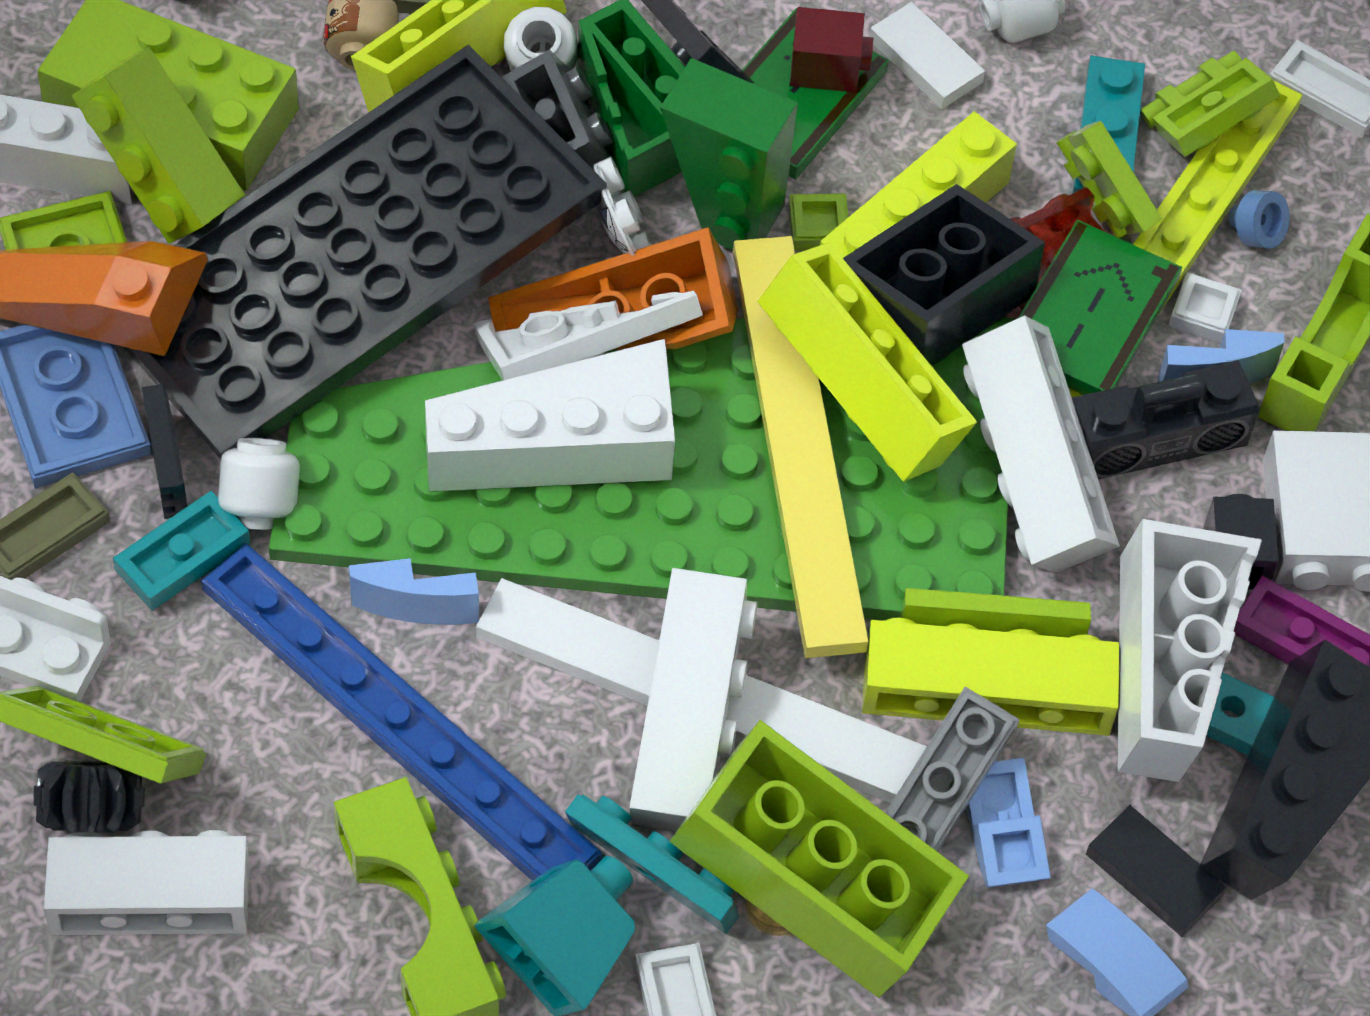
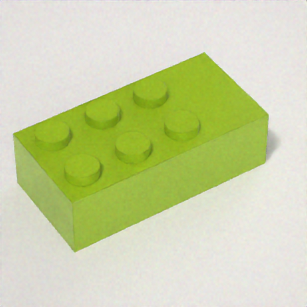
[37,0,299,191]
[669,720,969,998]

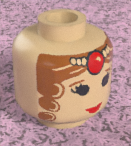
[322,0,399,70]

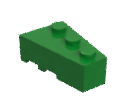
[577,0,685,197]
[660,58,798,249]

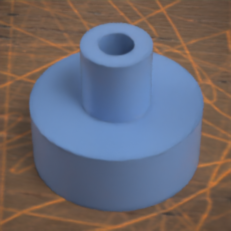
[1228,190,1290,249]

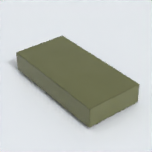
[0,472,110,580]

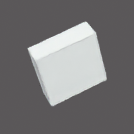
[1168,272,1242,343]

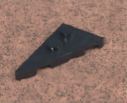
[641,0,754,83]

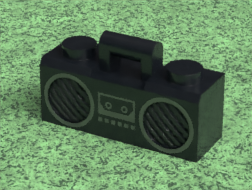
[1072,360,1259,480]

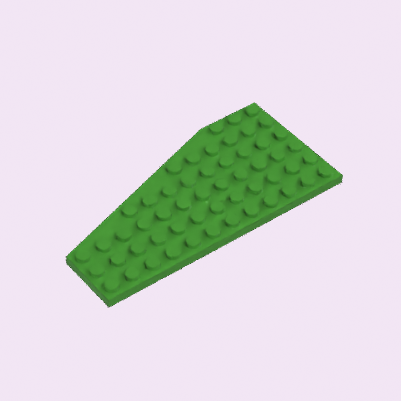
[269,317,1016,621]

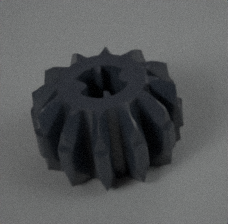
[33,760,145,833]

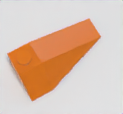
[488,227,738,350]
[0,241,208,356]

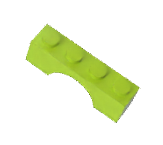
[1258,213,1370,432]
[333,777,506,1016]

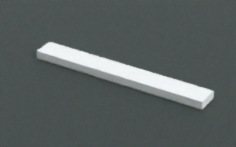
[476,578,953,803]

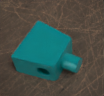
[474,856,635,1016]

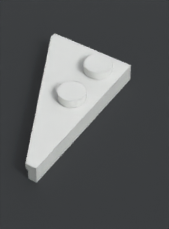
[473,291,703,381]

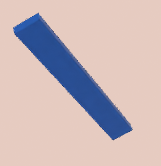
[201,543,602,881]

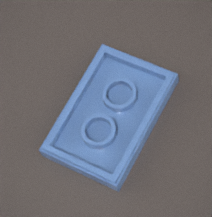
[0,324,151,489]

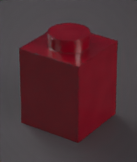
[789,7,874,93]

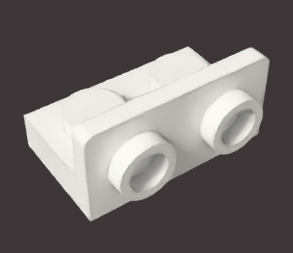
[0,576,111,701]

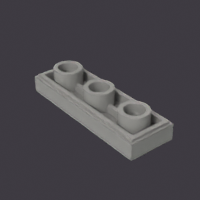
[885,686,1019,852]

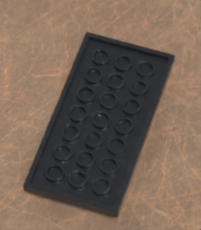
[124,44,607,459]

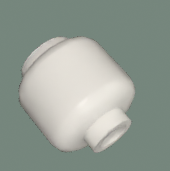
[979,0,1066,43]
[504,7,578,71]
[218,438,300,530]

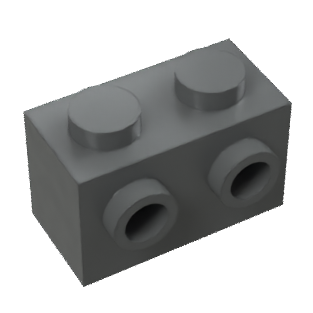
[501,49,614,170]

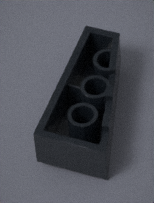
[1199,639,1370,900]

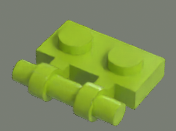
[1140,50,1280,157]
[1056,121,1163,238]

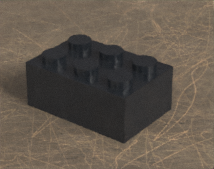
[843,184,1045,366]

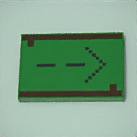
[742,8,889,180]
[1018,219,1182,395]

